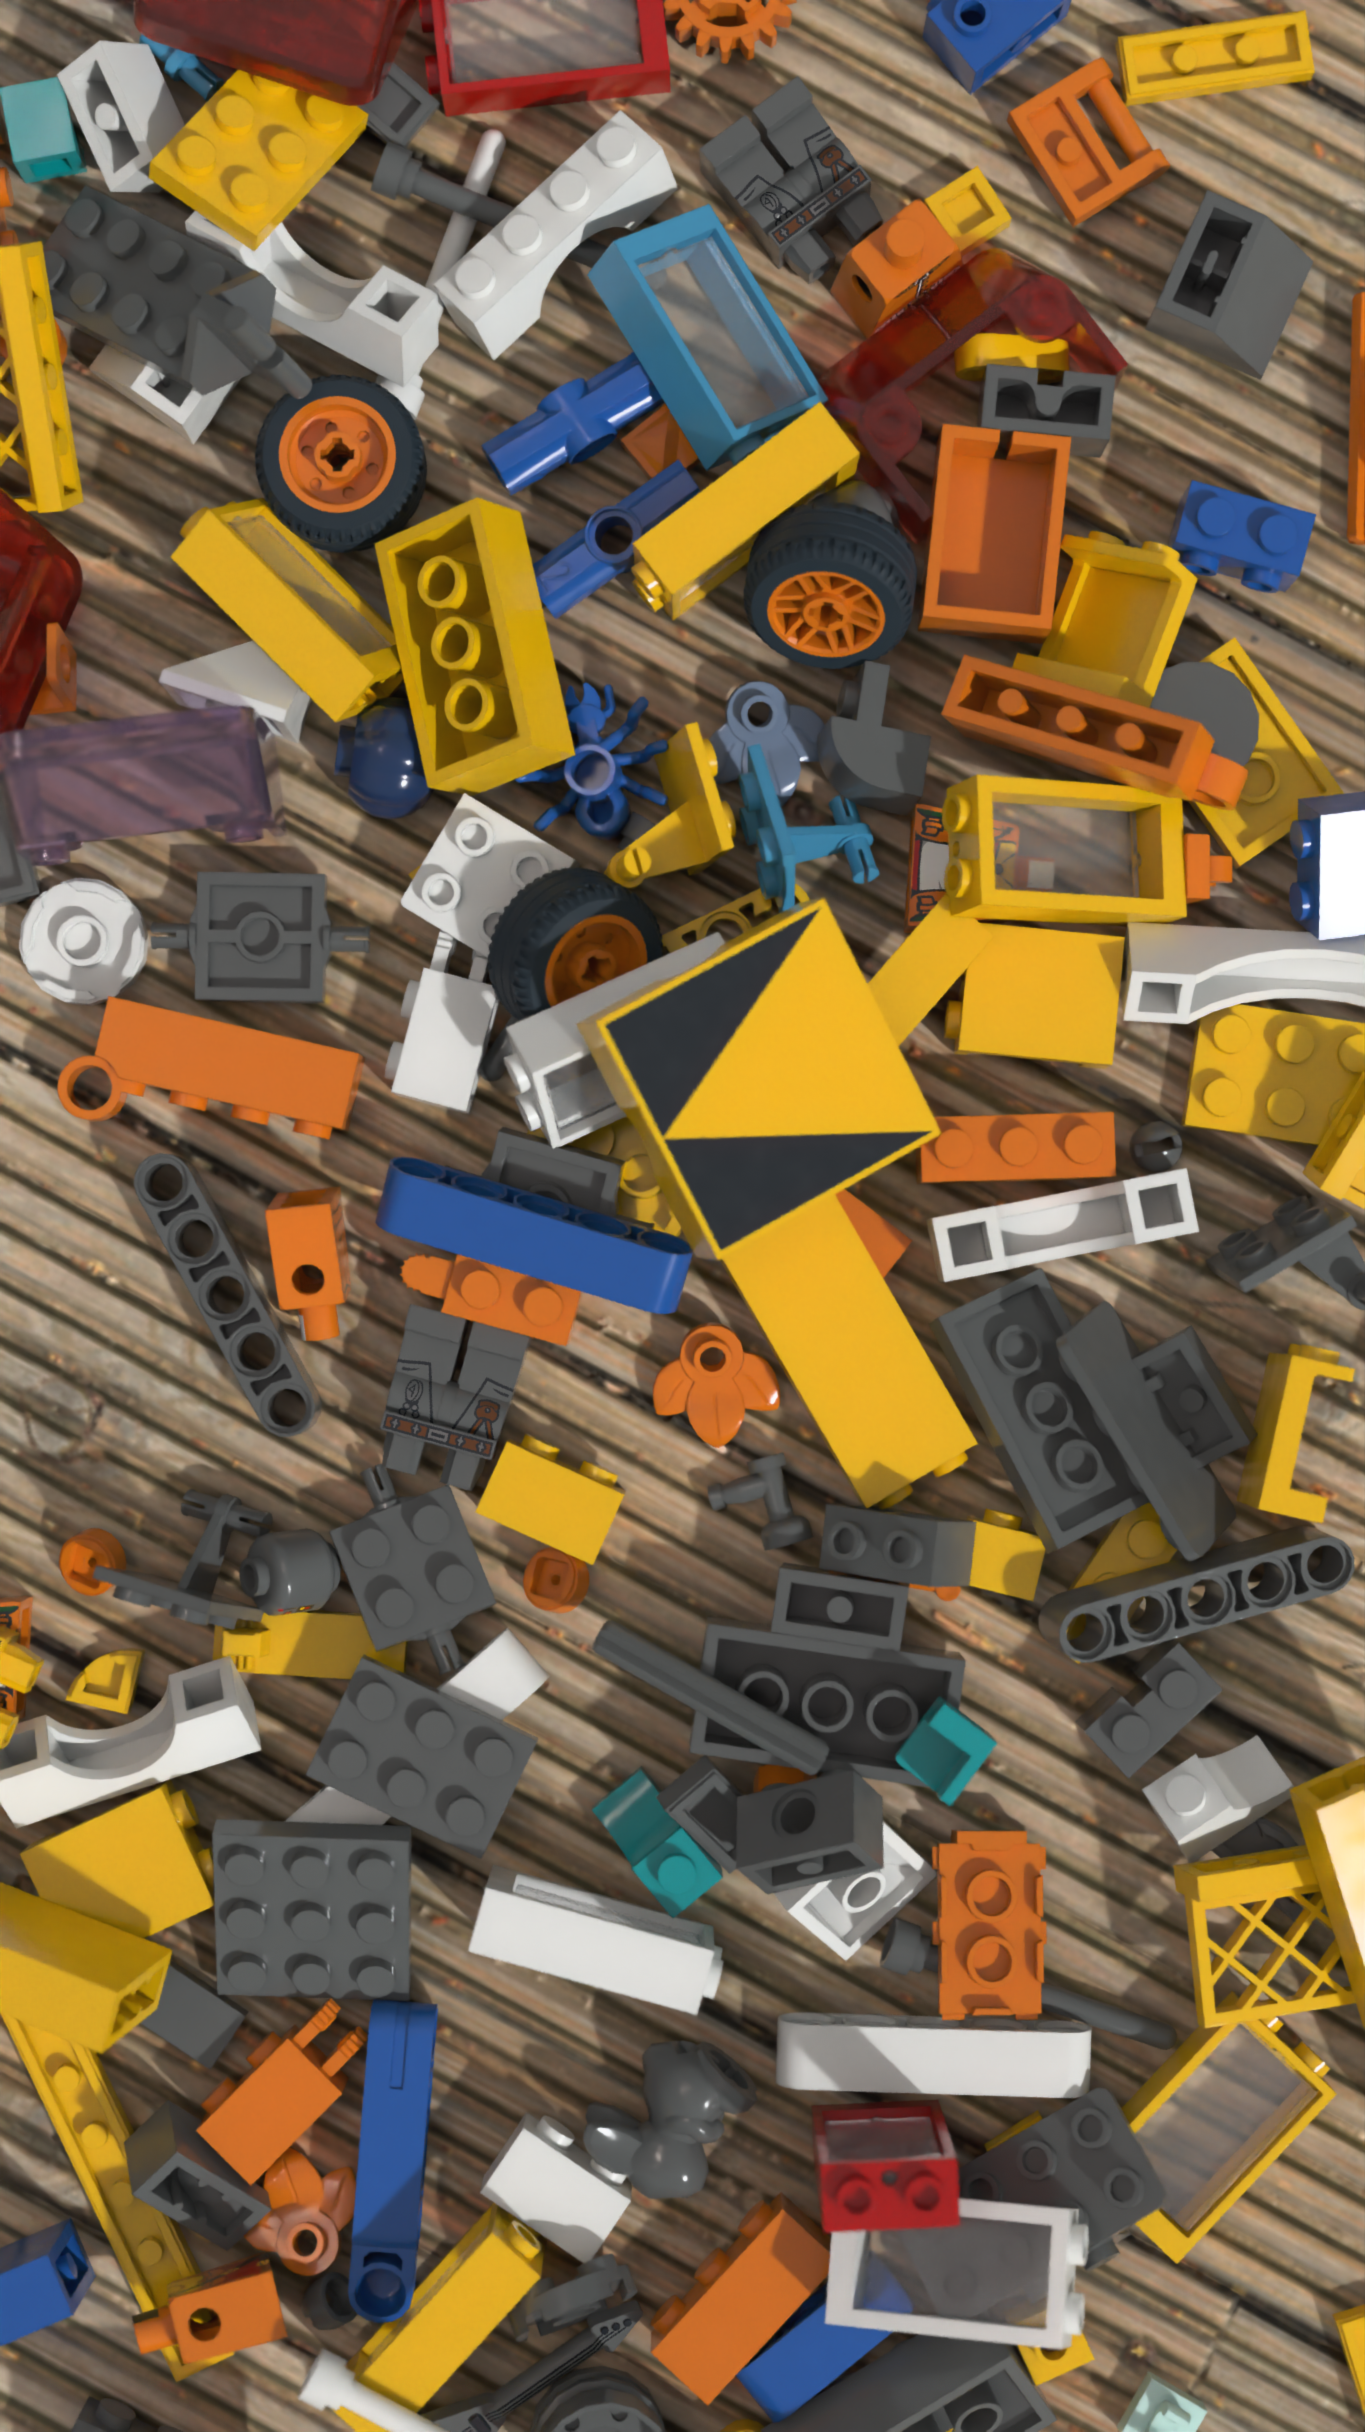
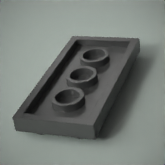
[929,1268,1150,1554]

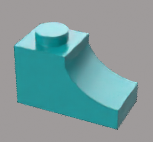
[592,1766,723,1919]

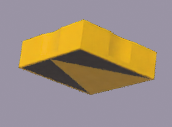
[576,898,942,1260]

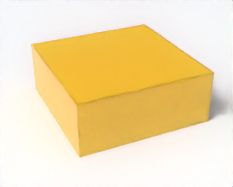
[924,166,1012,257]

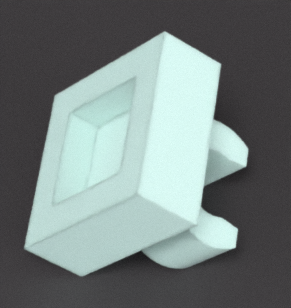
[1117,2371,1208,2432]

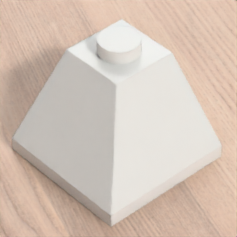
[159,641,312,743]
[773,1821,937,1961]

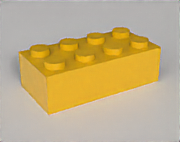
[374,497,576,796]

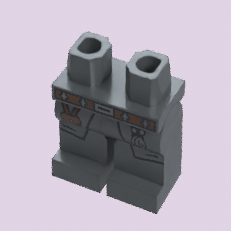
[699,76,883,284]
[380,1304,532,1491]

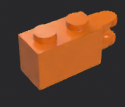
[400,1253,583,1346]
[196,1997,368,2186]

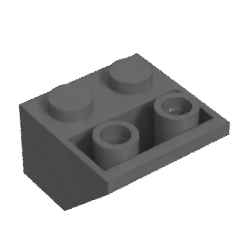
[1145,190,1314,380]

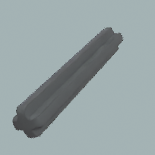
[592,1620,829,1775]

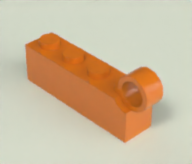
[941,654,1249,811]
[57,996,365,1140]

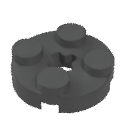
[507,2254,637,2342]

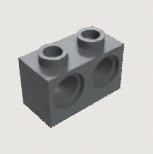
[819,1504,976,1587]

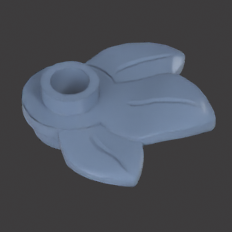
[709,681,825,806]

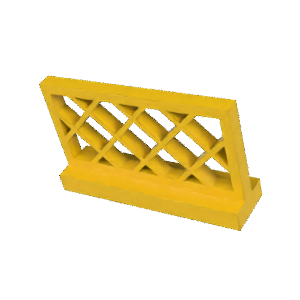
[0,241,84,514]
[1173,1845,1356,2028]

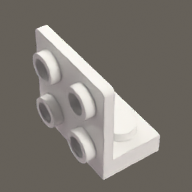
[401,793,581,958]

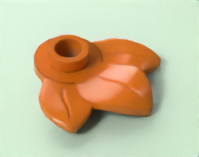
[653,1323,780,1448]
[244,2147,357,2276]

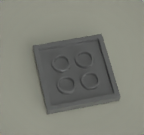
[212,1819,411,2001]

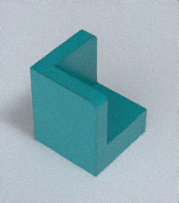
[0,77,87,184]
[895,1696,997,1807]

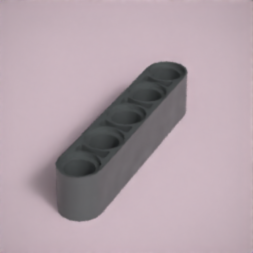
[134,1153,322,1437]
[1039,1525,1355,1663]

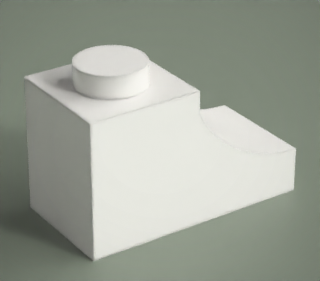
[1142,1735,1294,1863]

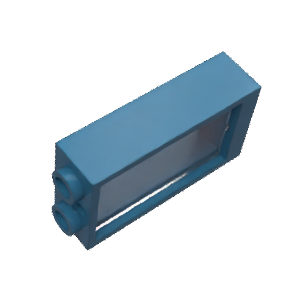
[587,204,829,471]

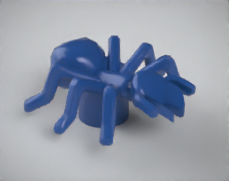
[515,682,669,840]

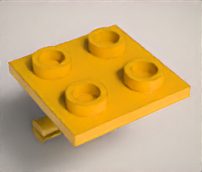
[604,722,736,890]

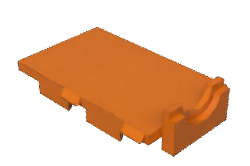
[932,1830,1047,2020]

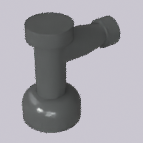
[707,1452,814,1551]

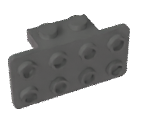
[1056,1301,1258,1561]
[897,2088,1167,2319]

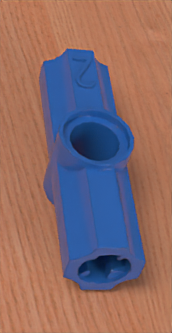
[481,352,665,496]
[533,459,701,619]

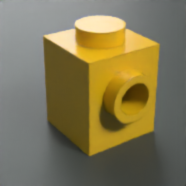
[967,1508,1045,1601]

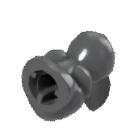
[583,2041,758,2199]

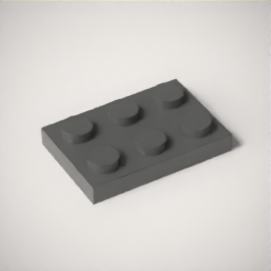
[305,1654,538,1859]

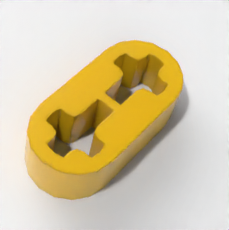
[954,333,1070,385]

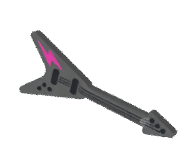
[420,2300,643,2432]

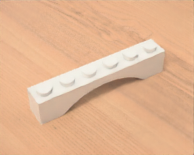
[1120,922,1365,1024]

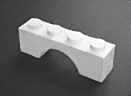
[433,110,678,360]
[185,211,439,387]
[926,1168,1199,1282]
[0,1656,261,1829]

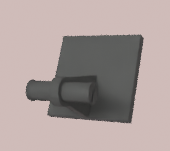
[1205,1196,1365,1310]
[93,1489,273,1629]

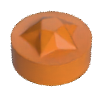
[59,1528,127,1596]
[523,1547,589,1614]

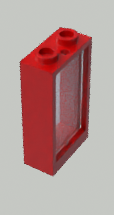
[419,0,670,117]
[811,2100,960,2233]

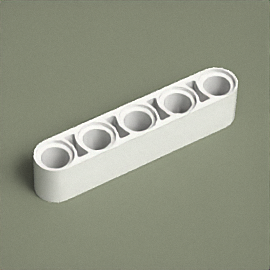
[284,1628,550,1825]
[776,2012,1092,2098]

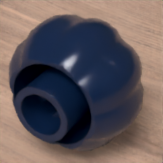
[334,696,435,819]

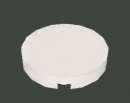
[19,878,149,1006]

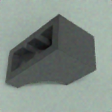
[124,2100,272,2251]

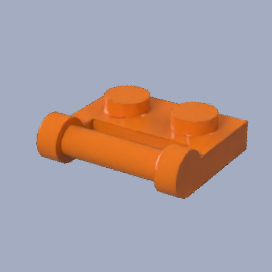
[1007,58,1170,227]

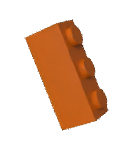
[916,1112,1116,1184]
[650,2192,831,2406]

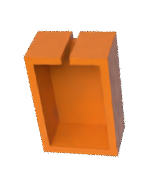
[917,424,1071,644]

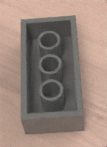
[689,1616,966,1787]

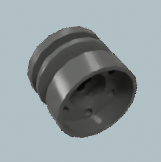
[530,2366,666,2432]

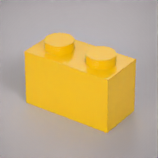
[475,1434,626,1565]

